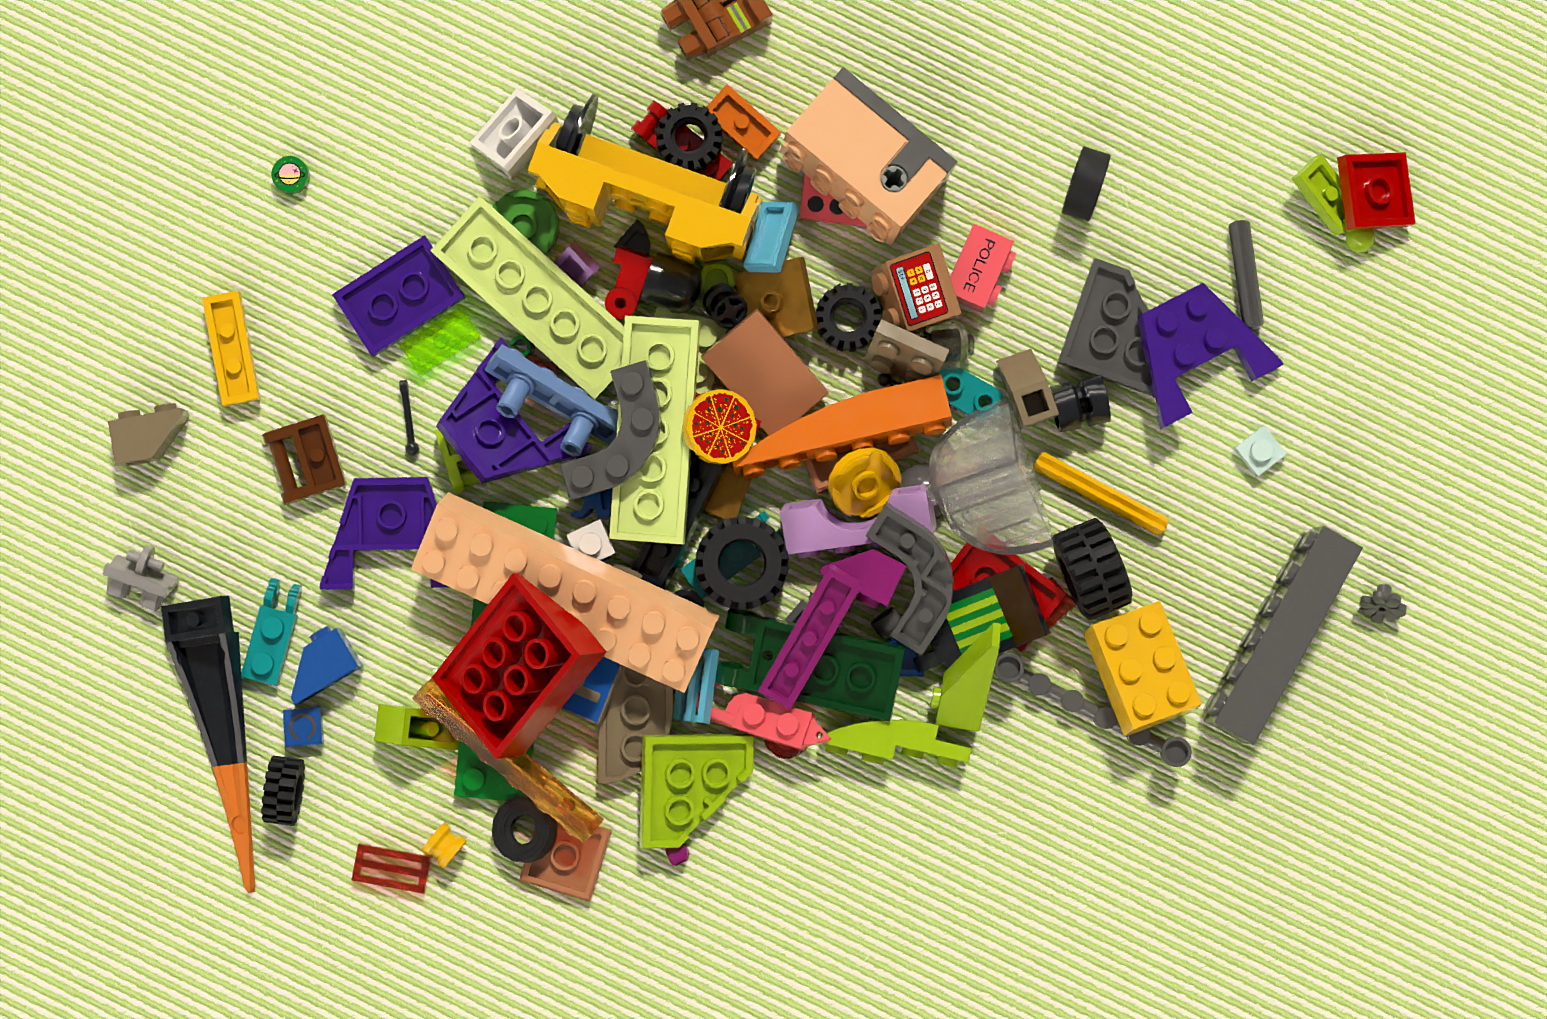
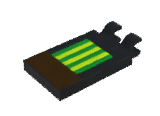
[913,564,1051,673]

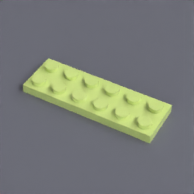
[430,196,624,400]
[609,315,701,544]

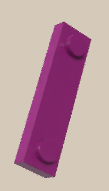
[758,564,863,710]

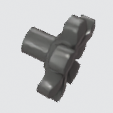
[1359,584,1407,624]

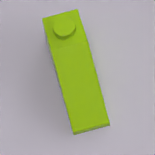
[930,623,1001,732]

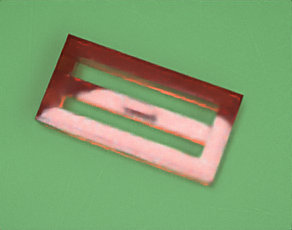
[351,843,432,894]

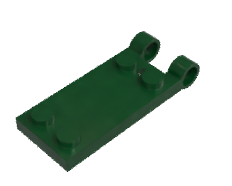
[715,608,906,722]

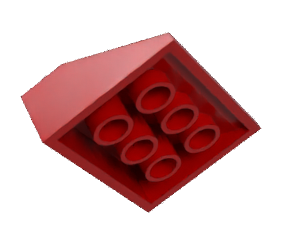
[431,573,607,760]

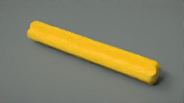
[1034,452,1169,535]

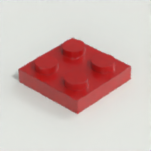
[1337,152,1416,230]

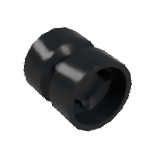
[1050,375,1111,433]

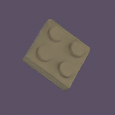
[863,319,949,383]

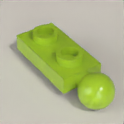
[1291,154,1375,252]

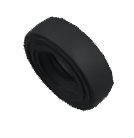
[492,796,558,863]

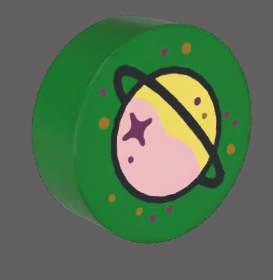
[271,156,310,194]

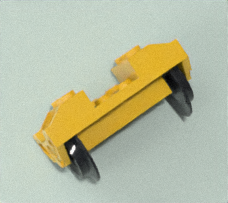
[528,94,762,264]

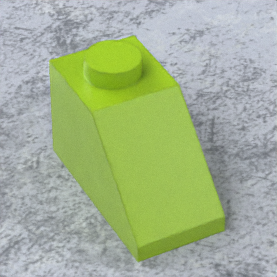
[374,704,462,750]

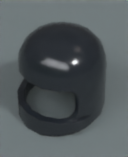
[638,252,703,314]

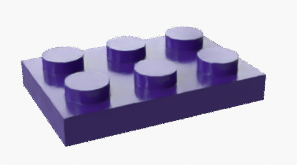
[332,235,466,357]

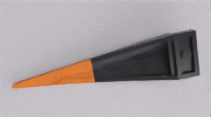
[161,595,255,893]

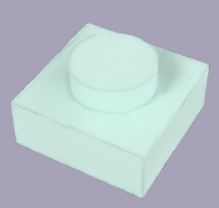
[1233,425,1287,477]

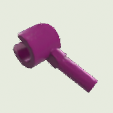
[665,842,690,866]

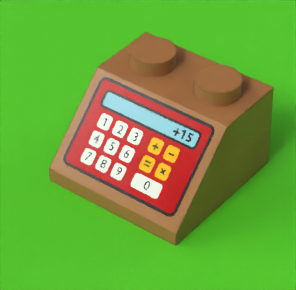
[871,243,962,334]

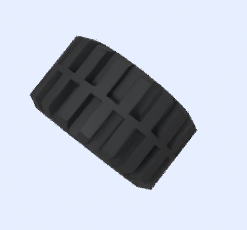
[695,516,789,610]
[1053,518,1132,621]

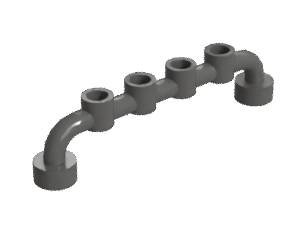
[994,653,1192,767]

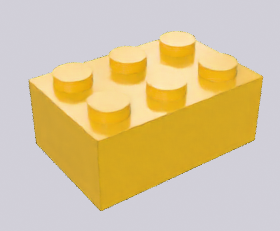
[1084,601,1202,737]

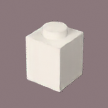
[566,519,618,562]

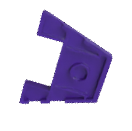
[1137,283,1284,430]
[436,338,591,484]
[320,477,451,590]

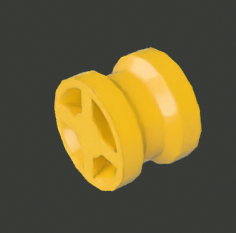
[421,822,467,869]

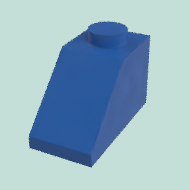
[291,626,363,705]

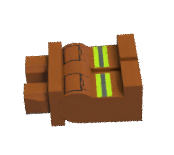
[661,0,773,60]

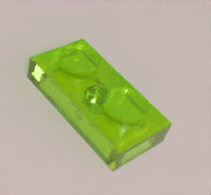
[399,306,482,377]

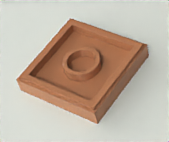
[519,812,612,902]

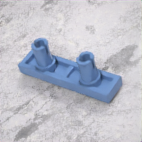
[484,344,618,456]

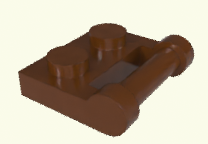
[262,414,347,505]

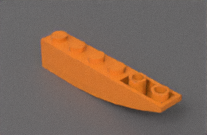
[732,375,952,479]

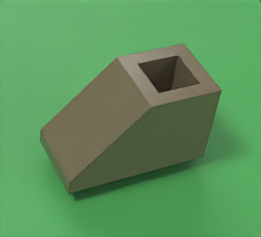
[996,349,1059,430]
[108,403,189,467]

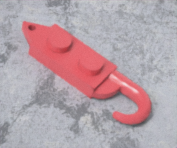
[696,682,831,751]

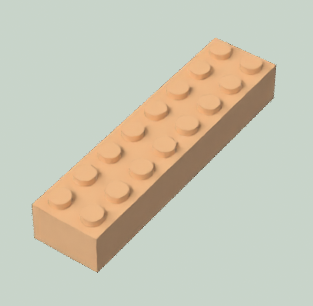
[411,492,720,693]

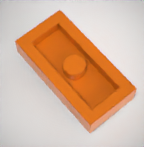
[706,84,782,161]

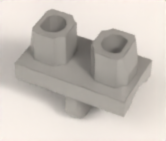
[102,545,179,611]

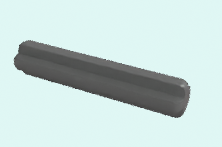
[1228,220,1264,328]

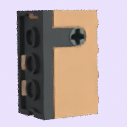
[779,67,958,246]

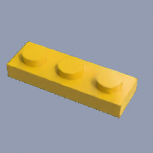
[202,291,261,407]

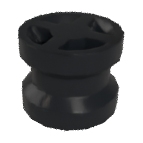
[703,283,748,329]

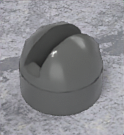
[871,607,901,639]

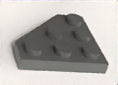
[1057,258,1153,396]

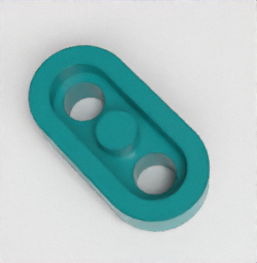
[938,366,1003,422]

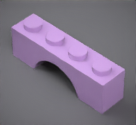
[780,484,937,558]

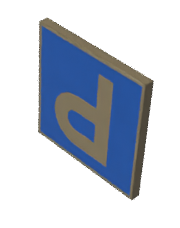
[561,657,624,726]

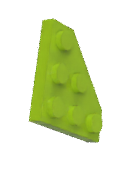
[640,734,754,849]

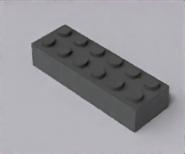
[1203,526,1363,745]

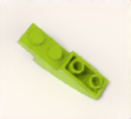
[820,719,972,768]

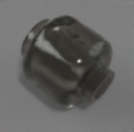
[919,321,974,369]

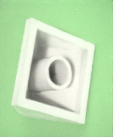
[470,88,559,180]

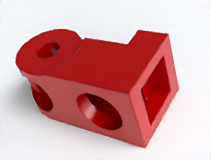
[604,245,654,319]

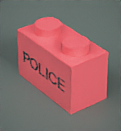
[950,224,1017,313]

